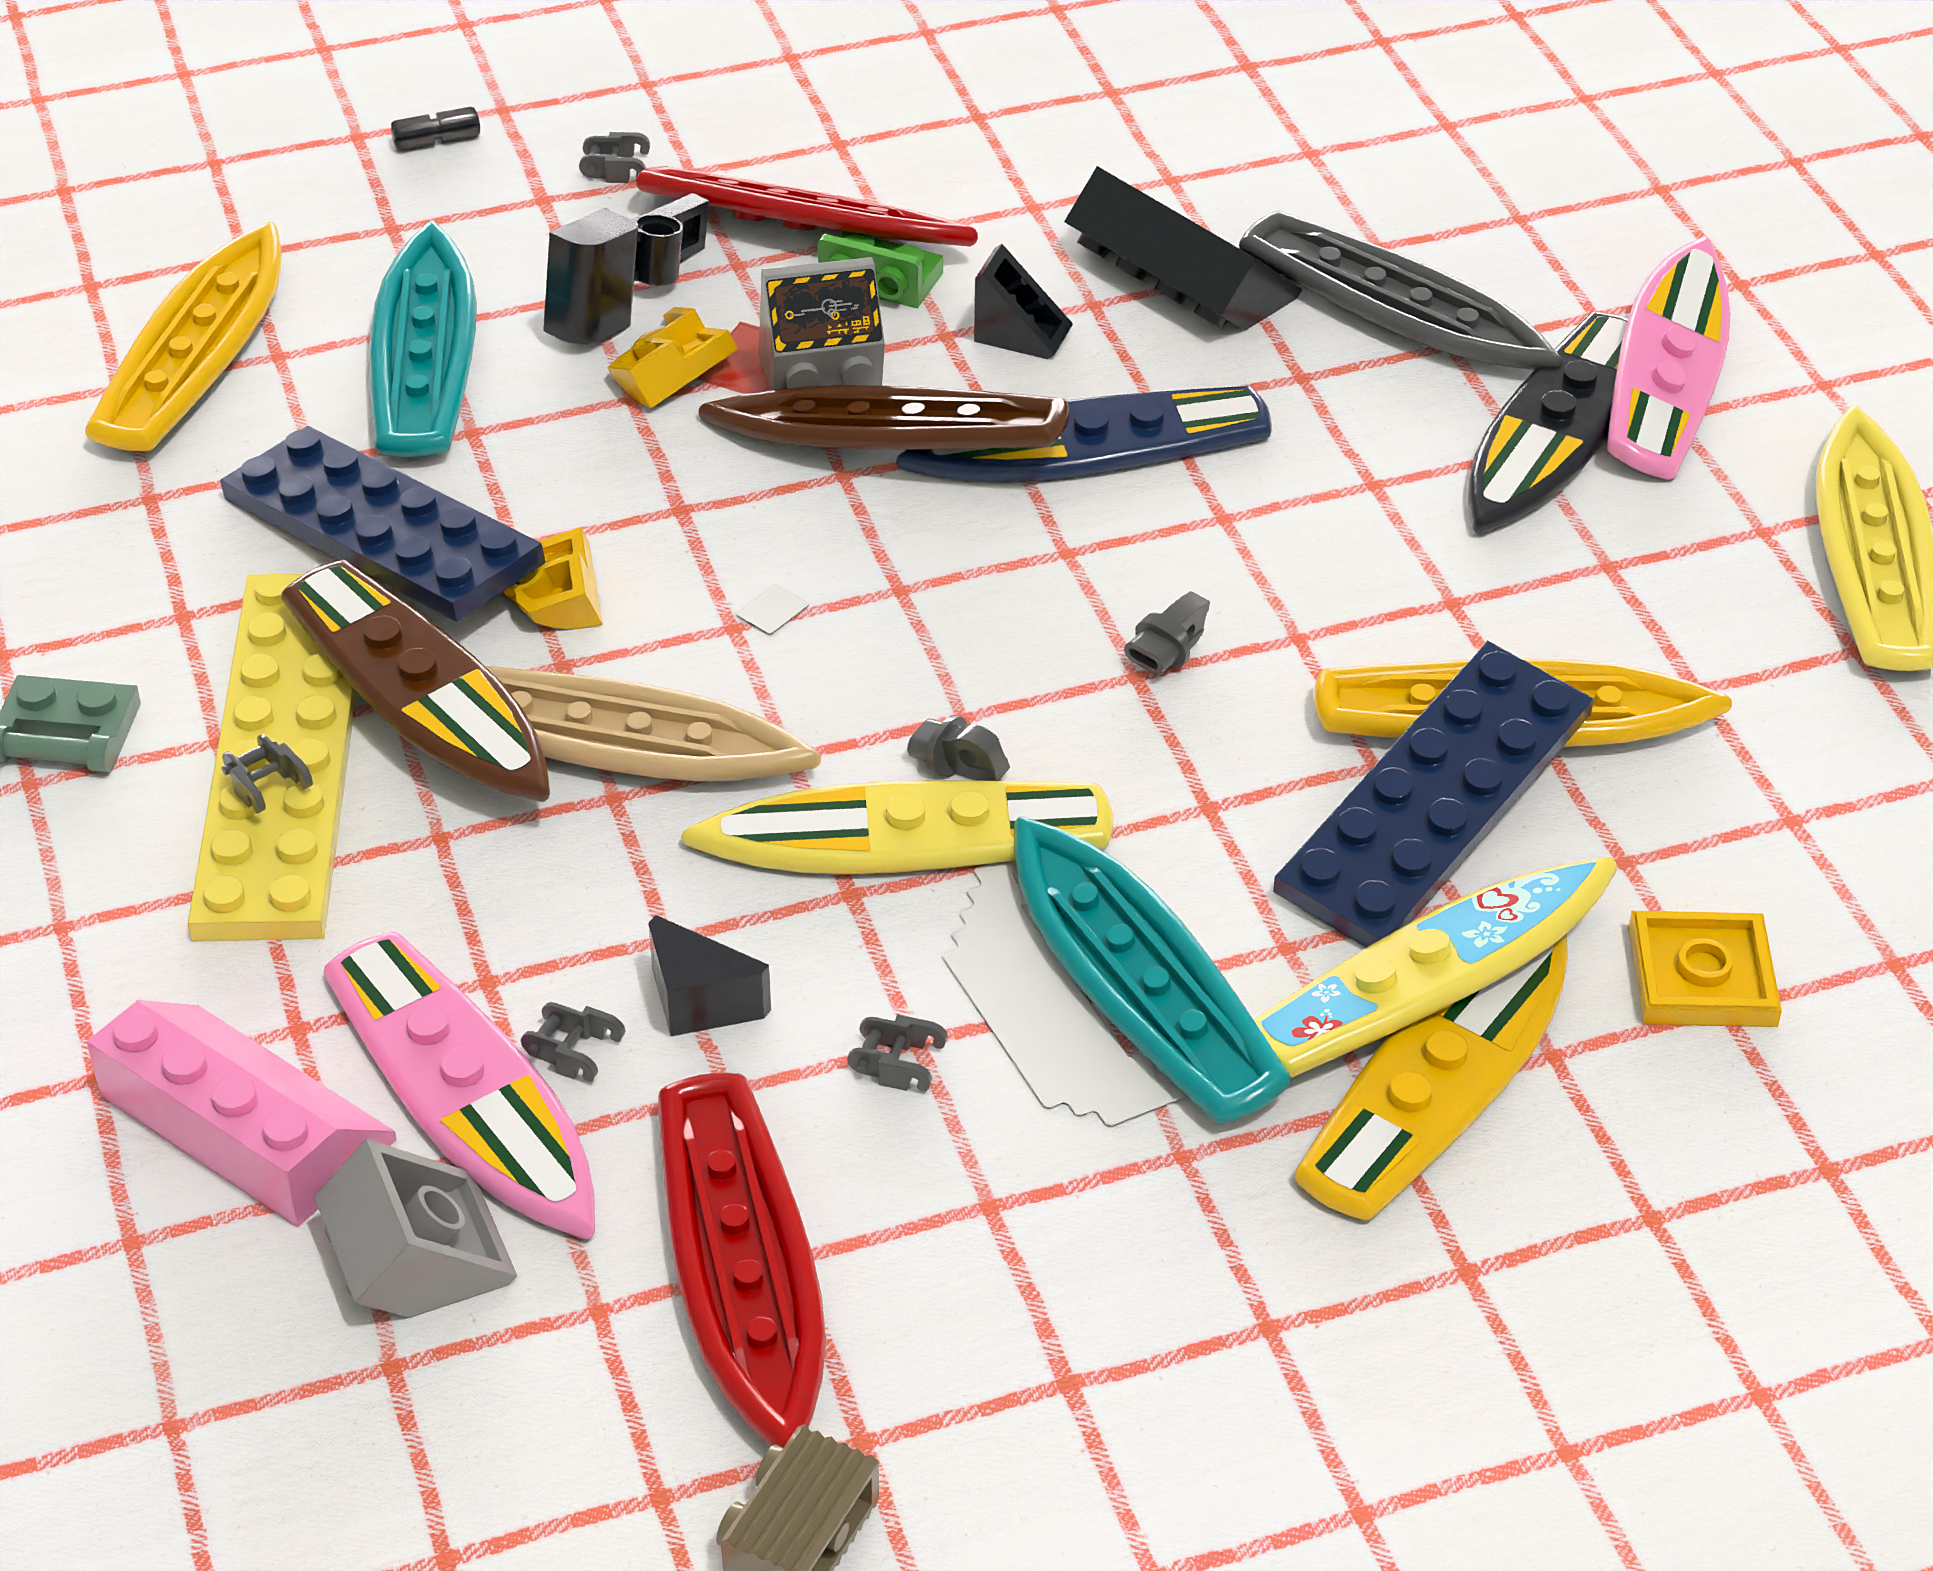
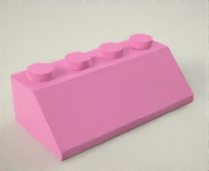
[86,1000,397,1227]

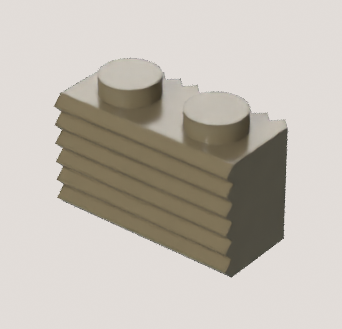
[716,1424,879,1571]

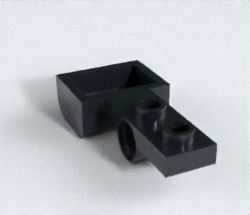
[543,193,709,344]

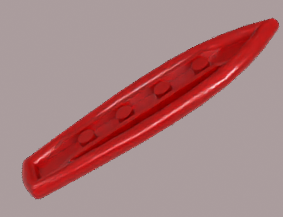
[635,166,978,247]
[658,1073,826,1448]

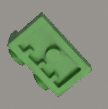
[818,231,943,309]

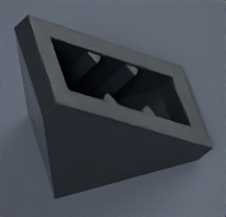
[974,243,1073,359]
[648,915,771,1037]

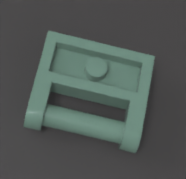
[0,675,141,773]

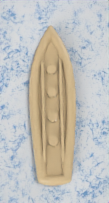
[485,666,821,781]

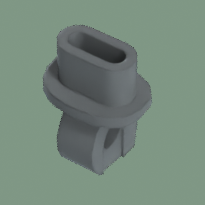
[1124,591,1210,675]
[907,715,1010,781]

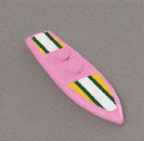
[1607,236,1731,480]
[324,932,595,1239]

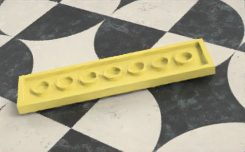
[188,573,367,941]

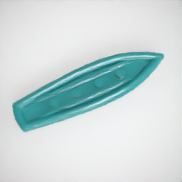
[369,220,477,457]
[1014,816,1291,1124]

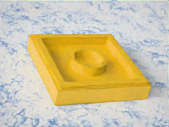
[1628,911,1782,1027]

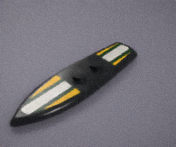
[1468,312,1628,535]

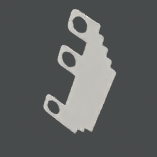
[942,861,1187,1126]

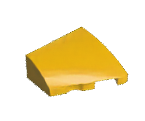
[607,307,739,409]
[503,526,603,629]

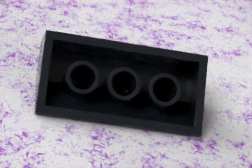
[1064,166,1303,331]

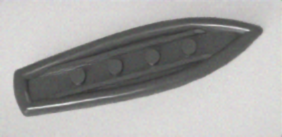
[1239,211,1562,370]

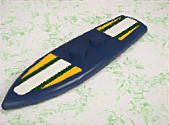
[896,386,1272,482]

